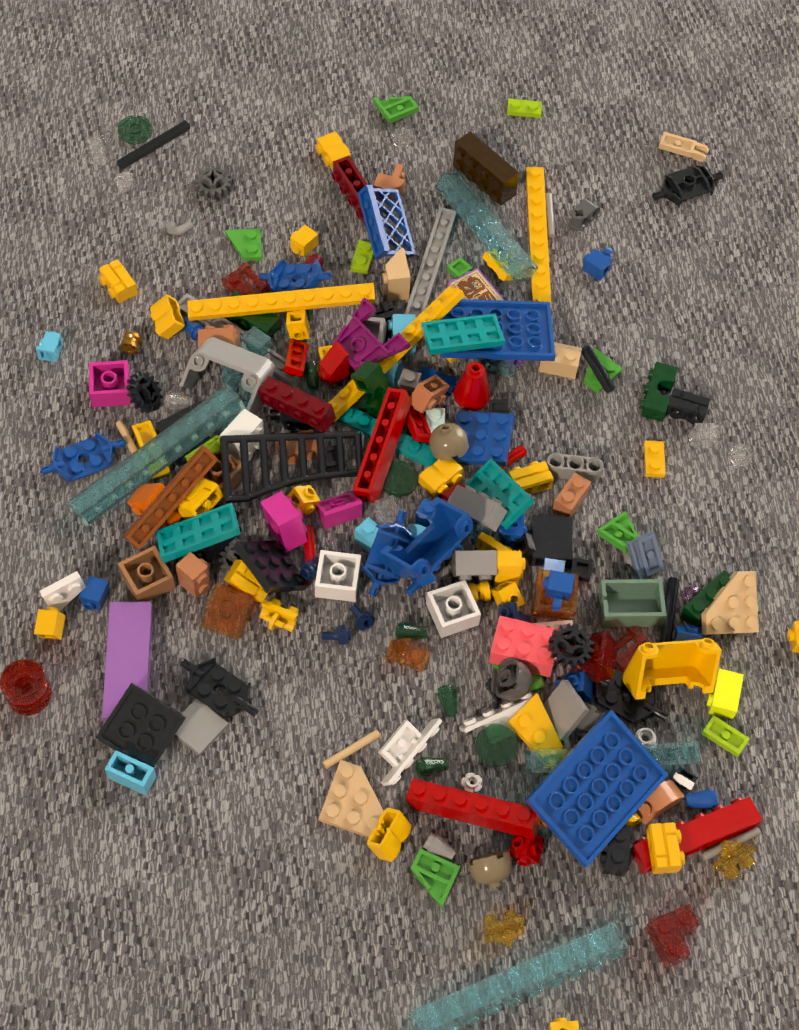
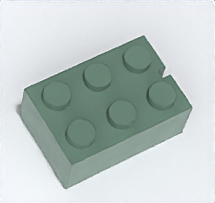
[598,579,667,627]

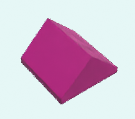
[315,491,362,529]

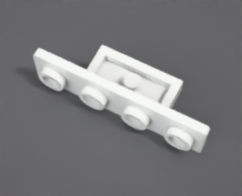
[459,691,540,744]
[378,718,442,786]

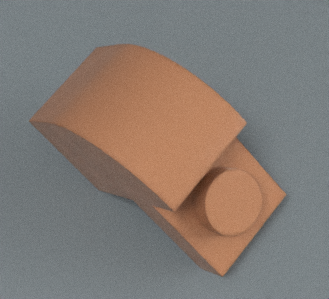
[373,163,406,200]
[635,780,685,825]

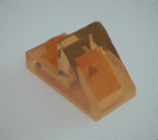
[384,638,430,672]

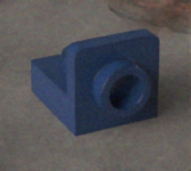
[498,602,531,623]

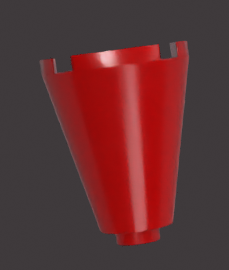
[453,362,491,411]

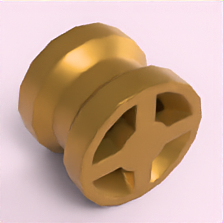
[120,331,142,354]

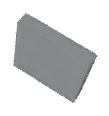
[543,679,590,740]
[175,698,229,756]

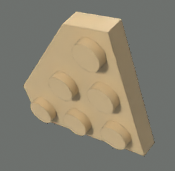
[701,571,759,635]
[319,760,383,837]

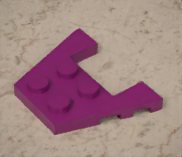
[332,297,411,371]

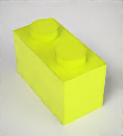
[706,668,744,720]

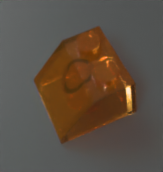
[532,569,579,620]
[201,582,255,641]

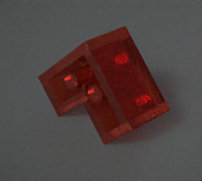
[569,631,619,682]
[645,904,700,969]

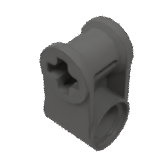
[569,198,600,231]

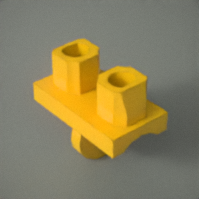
[259,598,299,632]

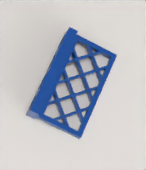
[357,185,416,259]

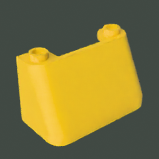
[622,638,722,700]

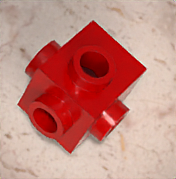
[510,834,545,867]

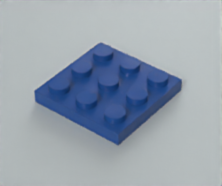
[452,411,515,466]

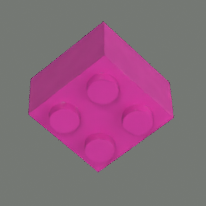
[89,360,131,408]
[260,491,308,552]

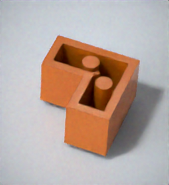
[127,483,182,528]

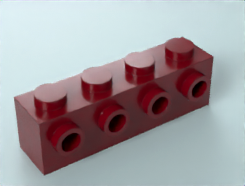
[331,156,381,225]
[258,376,336,432]

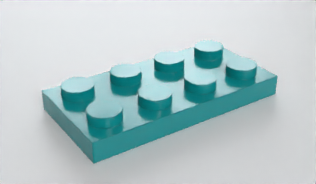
[421,314,505,355]
[464,458,535,530]
[156,502,241,563]

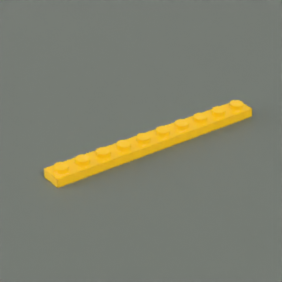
[526,167,552,308]
[187,283,376,321]
[328,285,465,423]

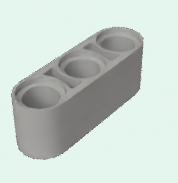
[546,453,604,482]

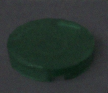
[118,115,153,145]
[382,461,418,497]
[475,723,518,767]

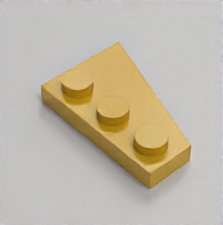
[506,693,566,770]

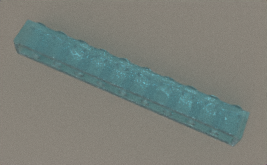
[67,384,245,527]
[407,921,628,1030]

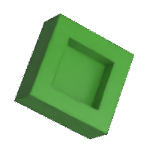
[447,257,473,279]

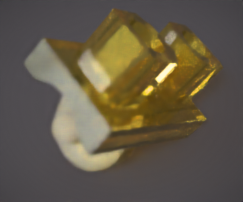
[712,840,756,880]
[483,909,525,948]

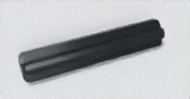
[581,345,615,393]

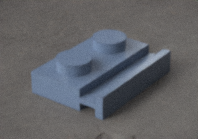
[626,531,664,579]

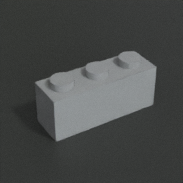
[447,485,508,532]

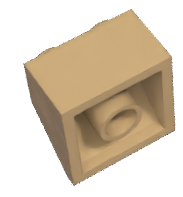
[381,248,410,302]
[538,342,582,379]

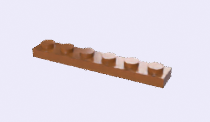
[123,445,218,550]

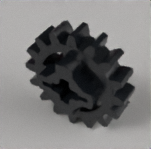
[126,371,163,414]
[548,623,595,669]

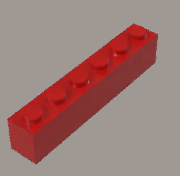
[352,387,412,504]
[406,778,541,840]
[631,797,763,875]

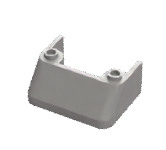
[179,337,275,415]

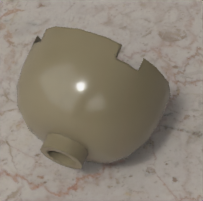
[429,423,469,461]
[467,850,512,888]

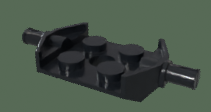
[652,165,723,206]
[180,658,259,718]
[585,665,669,725]

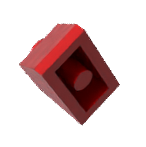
[318,341,349,387]

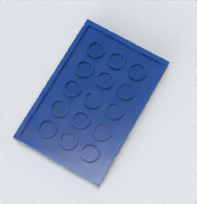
[440,299,555,361]
[525,709,668,867]

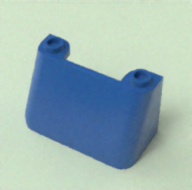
[380,497,473,579]

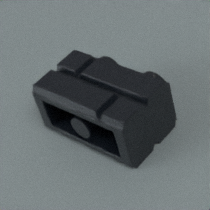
[666,388,710,425]

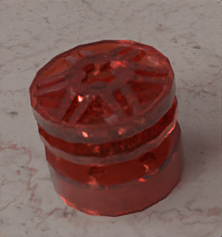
[0,659,52,716]

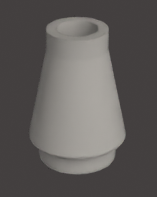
[422,832,457,862]

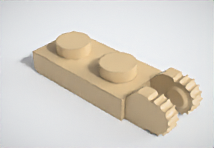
[658,132,709,162]

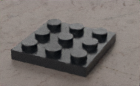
[233,540,309,593]
[95,682,186,768]

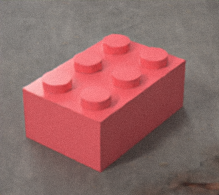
[489,616,558,677]

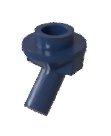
[300,557,319,581]
[349,604,375,631]
[322,624,351,645]

